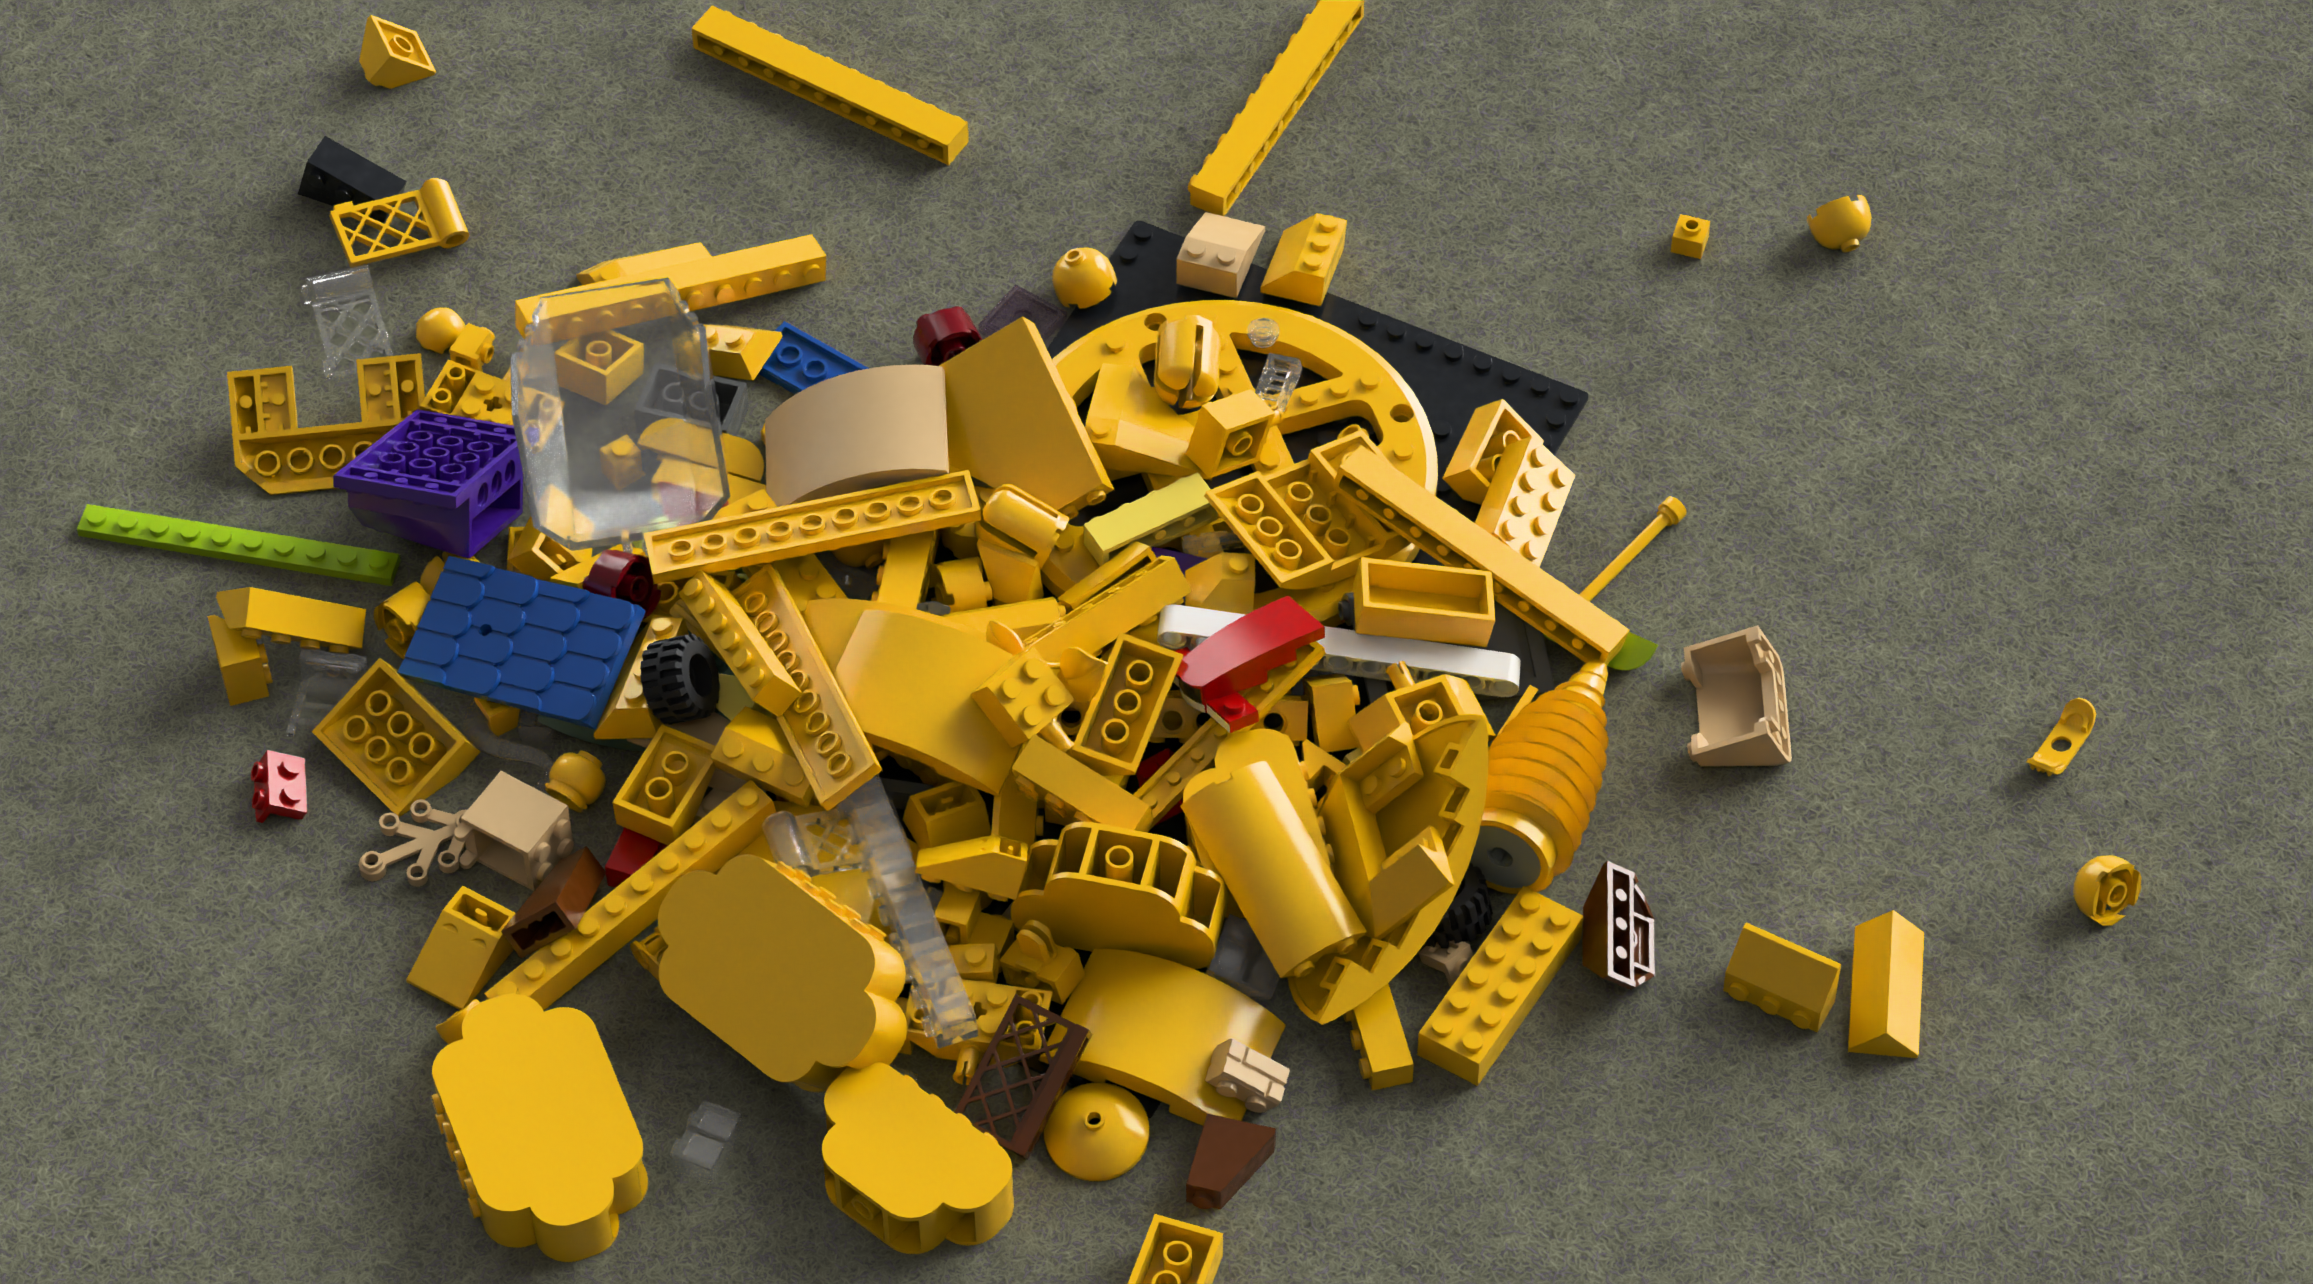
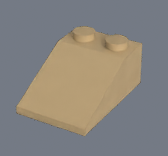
[1177,212,1265,298]

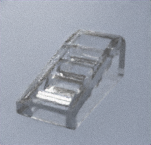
[1255,353,1302,412]

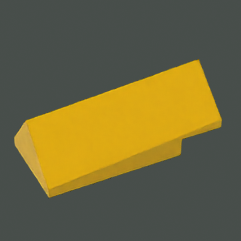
[1848,910,1924,1058]

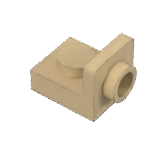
[1418,940,1474,987]

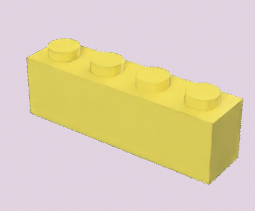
[1084,472,1218,567]

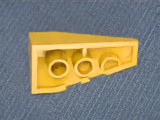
[576,242,712,285]

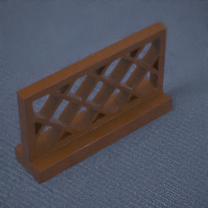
[954,994,1093,1160]

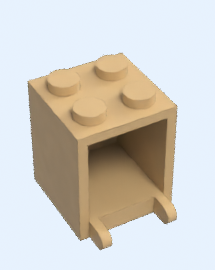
[454,771,574,891]

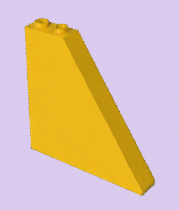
[939,316,1114,520]

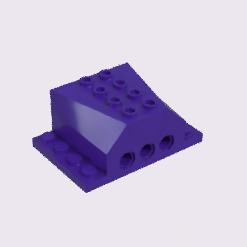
[333,409,536,559]

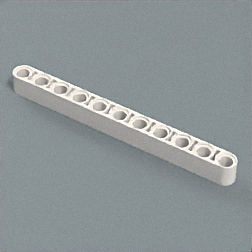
[1157,604,1521,697]

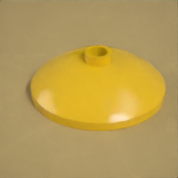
[1044,1082,1150,1181]

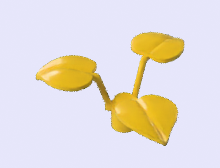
[986,620,1109,740]

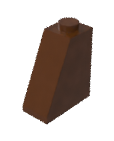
[1186,1114,1276,1209]

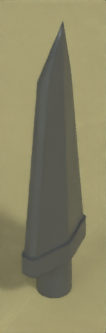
[916,601,950,616]

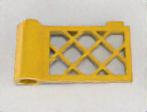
[329,178,469,268]

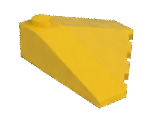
[1085,363,1212,480]

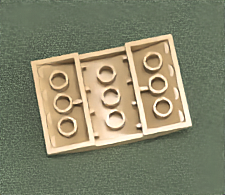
[765,365,949,507]

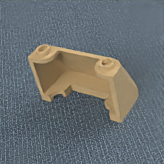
[1681,625,1792,767]

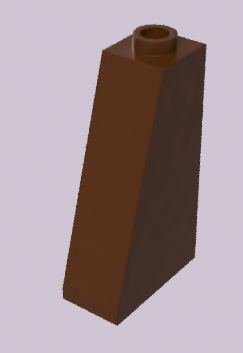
[501,846,606,959]

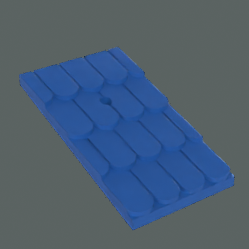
[397,556,646,730]

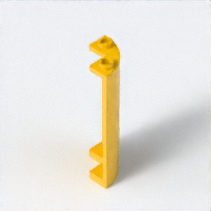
[1180,761,1367,978]

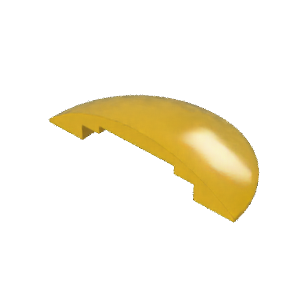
[1287,714,1489,1025]

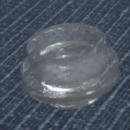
[1247,318,1279,348]

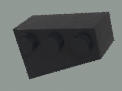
[298,136,407,223]

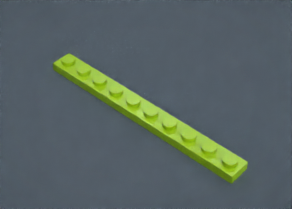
[77,504,401,586]

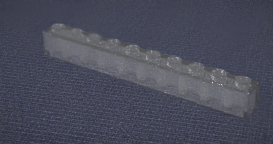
[836,774,978,1049]

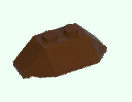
[1583,861,1655,990]

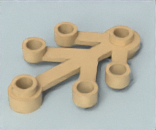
[359,799,468,887]

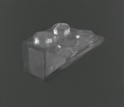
[1204,914,1280,1001]

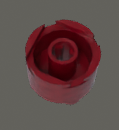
[913,306,983,366]
[582,549,662,620]

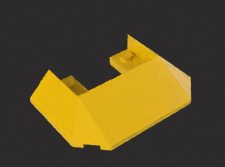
[227,353,425,495]
[1318,721,1454,940]

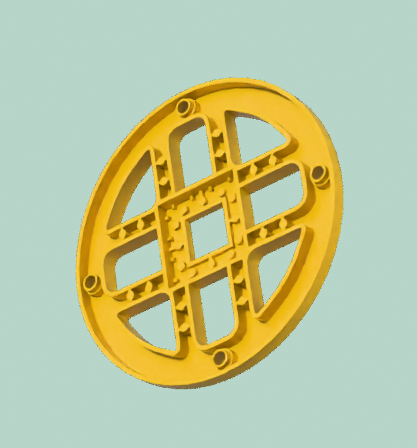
[1040,300,1438,627]

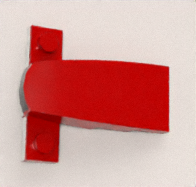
[1173,596,1325,733]

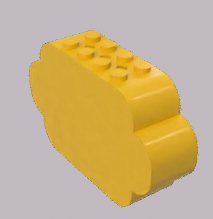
[658,854,907,1093]
[431,993,648,1262]

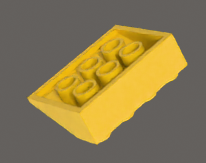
[312,658,481,817]

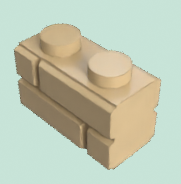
[1205,1038,1290,1113]

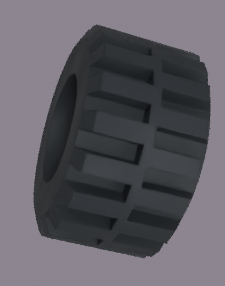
[640,634,720,725]
[1426,862,1493,948]

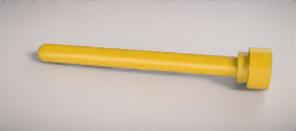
[1579,496,1687,602]

